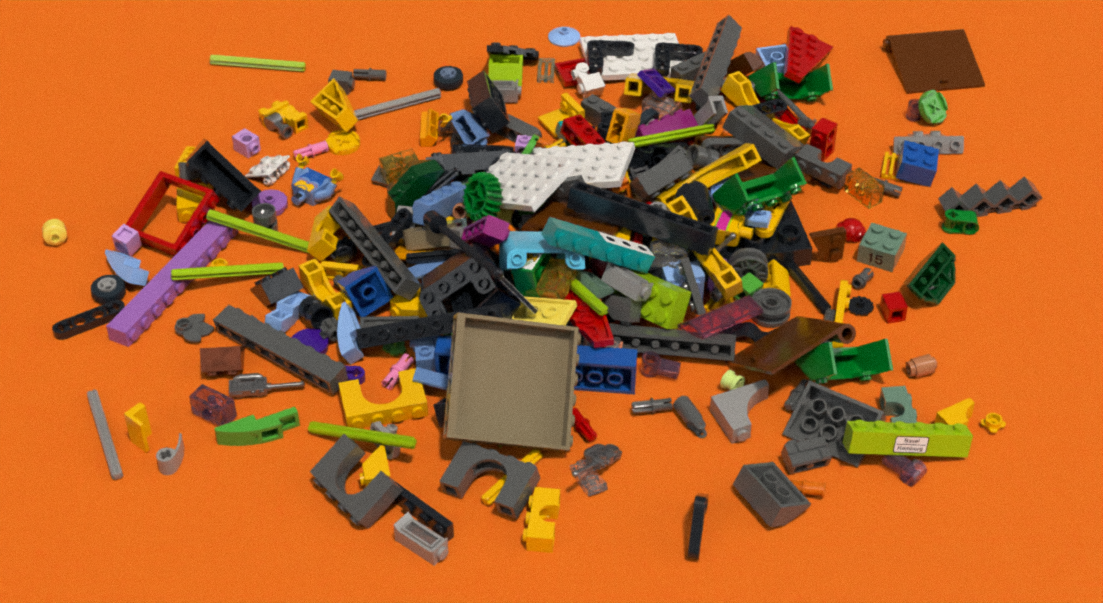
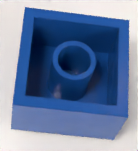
[896,140,939,187]

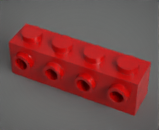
[560,114,607,146]

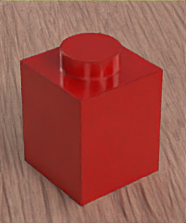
[880,292,908,324]

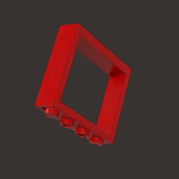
[125,170,220,256]

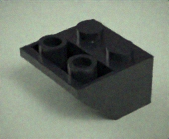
[250,267,304,307]

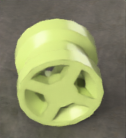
[720,370,745,390]

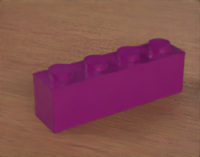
[634,109,699,146]
[461,215,510,248]

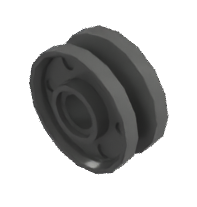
[728,248,768,283]
[750,288,792,328]

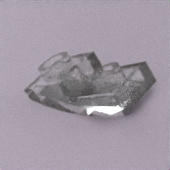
[569,460,608,496]

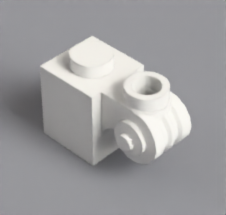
[571,62,605,99]

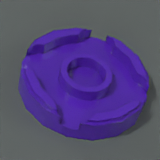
[292,328,329,354]

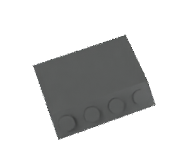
[722,105,805,169]
[782,380,886,468]

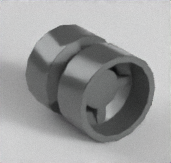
[685,144,719,169]
[252,203,278,231]

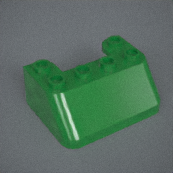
[712,157,807,216]

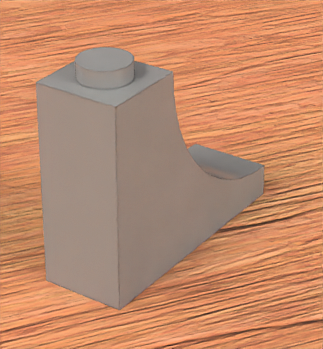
[710,379,769,444]

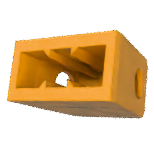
[606,108,641,144]

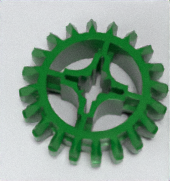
[462,172,503,221]

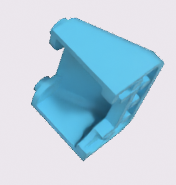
[499,231,585,271]

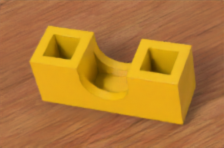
[307,205,341,261]
[523,487,560,553]

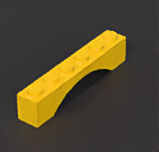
[721,71,811,145]
[654,143,761,205]
[666,195,743,300]

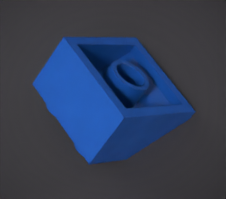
[337,266,393,318]

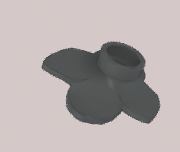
[175,314,214,342]

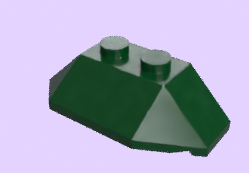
[387,159,444,218]
[904,242,956,306]

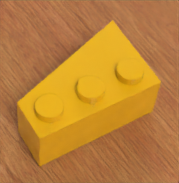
[310,78,358,132]

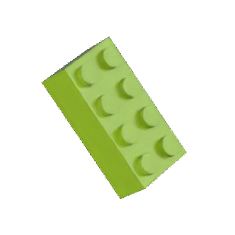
[612,267,692,329]

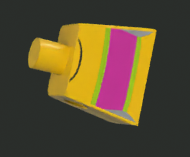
[710,207,754,247]

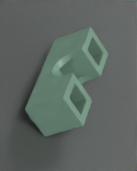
[879,386,917,423]

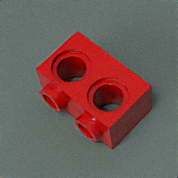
[810,117,838,162]

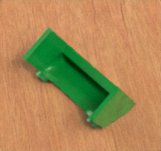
[748,62,833,102]
[794,339,893,384]

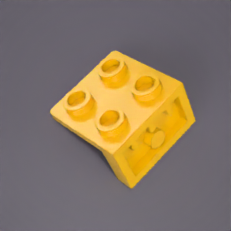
[538,93,585,137]

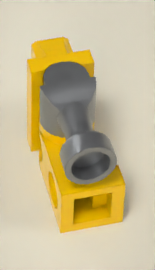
[258,100,309,139]

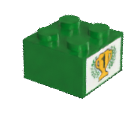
[511,253,556,298]

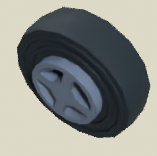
[433,66,463,90]

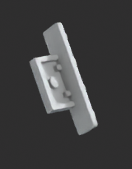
[893,131,964,154]

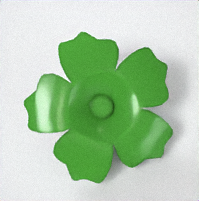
[383,341,407,356]

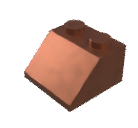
[200,346,245,376]

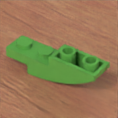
[214,407,300,446]

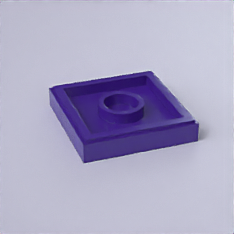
[637,69,676,98]

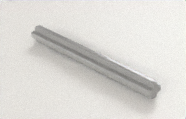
[354,88,441,120]
[87,389,123,480]

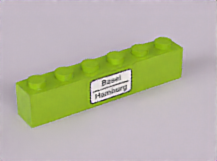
[842,420,973,457]

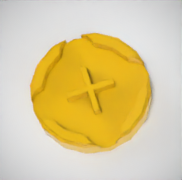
[325,129,360,156]

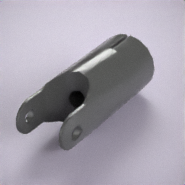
[673,396,707,438]

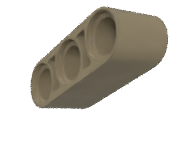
[403,223,457,250]

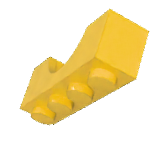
[298,258,352,320]

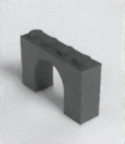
[310,434,403,529]
[439,441,540,519]

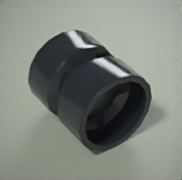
[299,296,333,329]

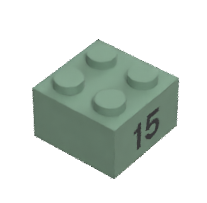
[857,223,907,272]

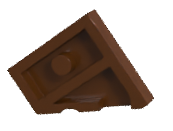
[809,226,846,262]

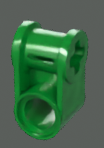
[941,209,979,235]

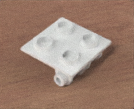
[245,155,290,186]

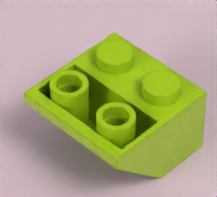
[488,54,523,87]

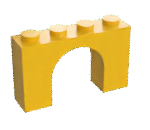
[624,73,694,103]
[338,368,428,429]

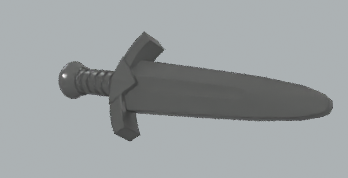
[777,90,817,130]

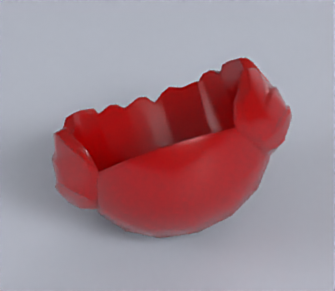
[836,218,866,243]

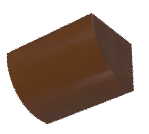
[727,52,763,76]

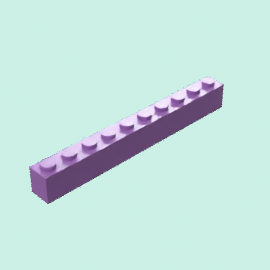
[106,220,238,347]

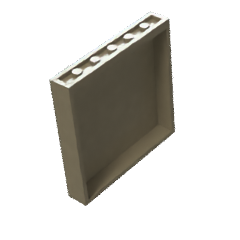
[443,312,581,452]

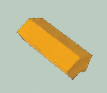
[420,108,439,147]

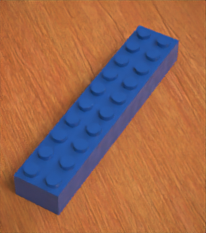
[434,335,637,395]

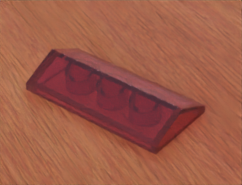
[678,295,763,339]

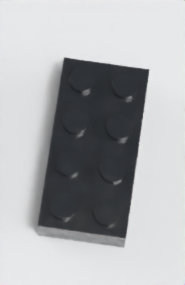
[467,70,510,134]

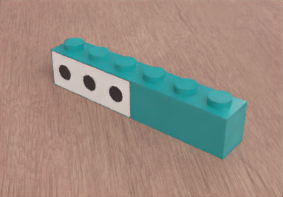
[541,217,655,273]

